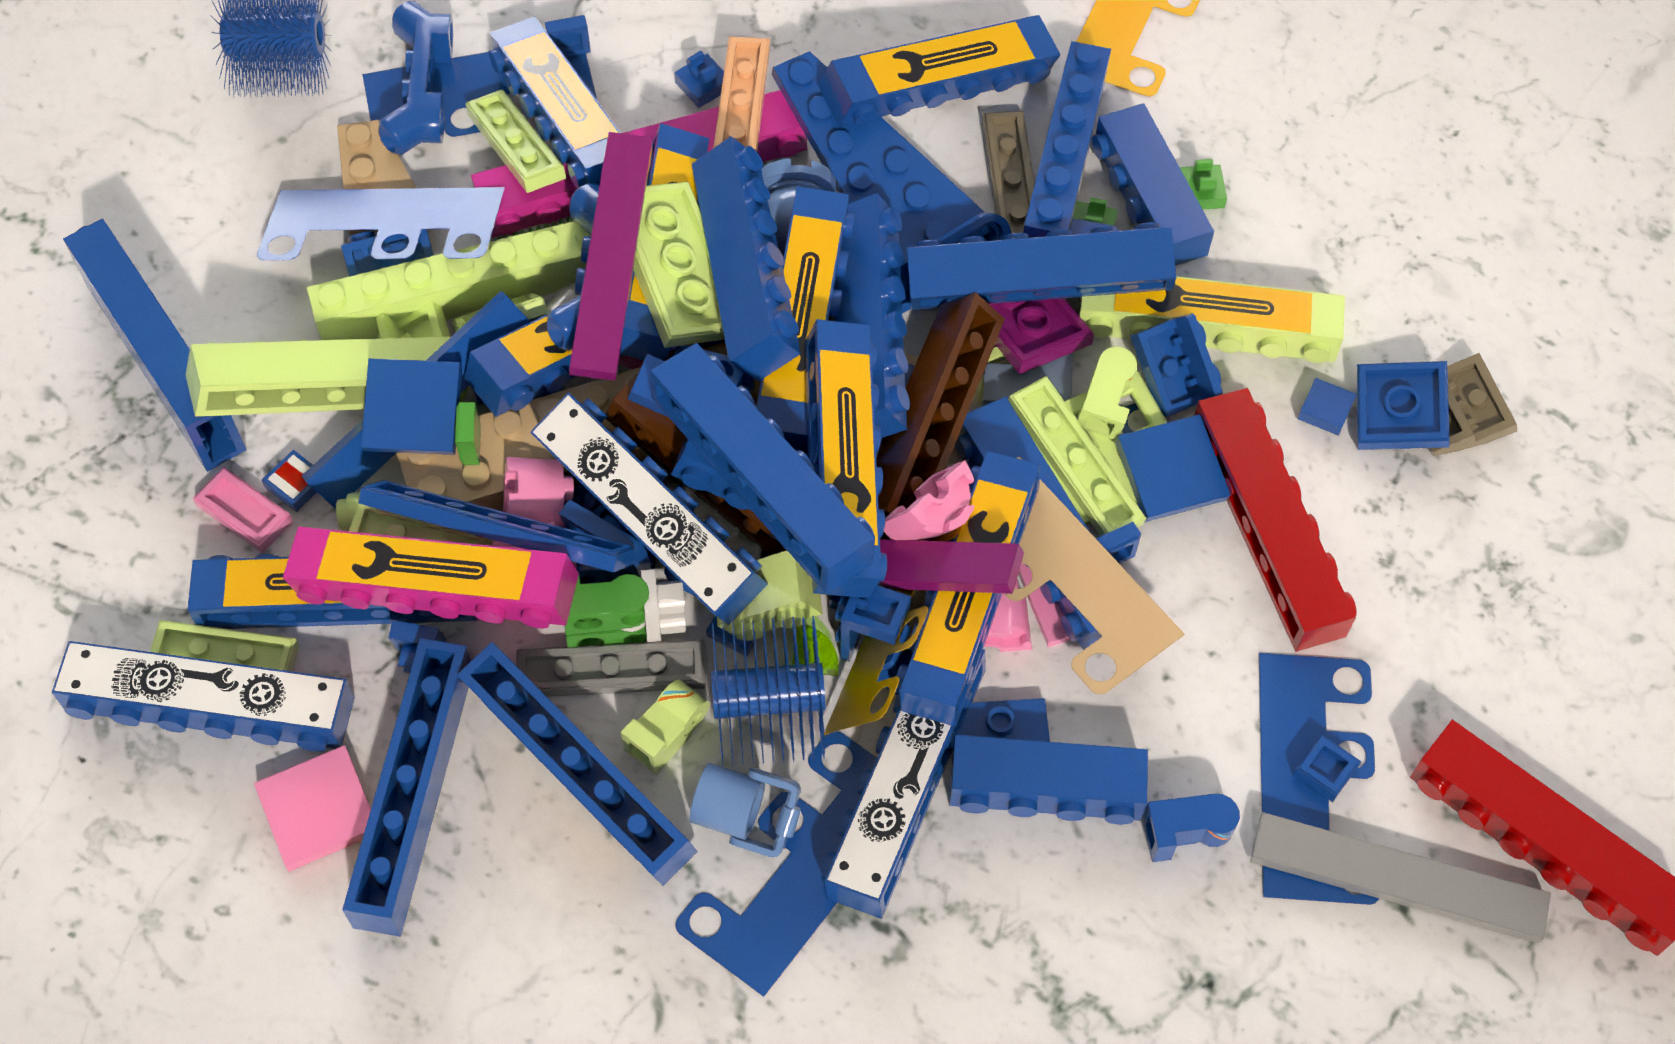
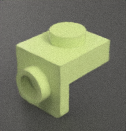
[376,301,450,339]

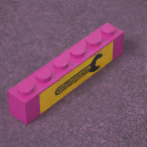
[283,526,579,629]

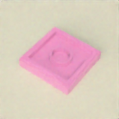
[254,745,371,872]

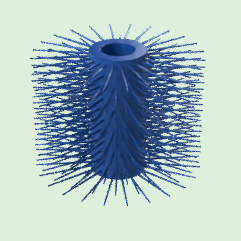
[210,0,332,97]
[711,615,826,767]

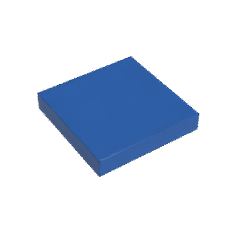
[361,358,462,455]
[1357,361,1449,450]
[1115,414,1231,523]

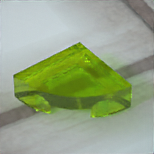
[792,624,839,676]

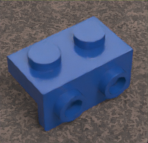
[1130,313,1223,417]

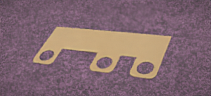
[949,457,1185,694]

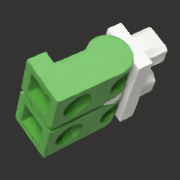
[564,569,686,648]

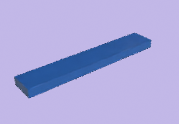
[302,291,530,509]
[358,480,635,572]

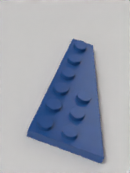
[771,51,989,259]

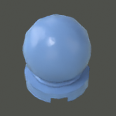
[761,158,836,253]

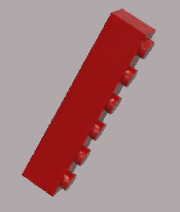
[1194,388,1357,652]
[1410,719,1675,956]

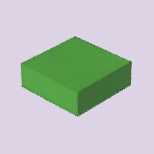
[455,402,481,465]

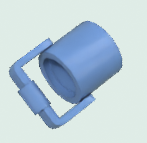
[689,763,801,858]

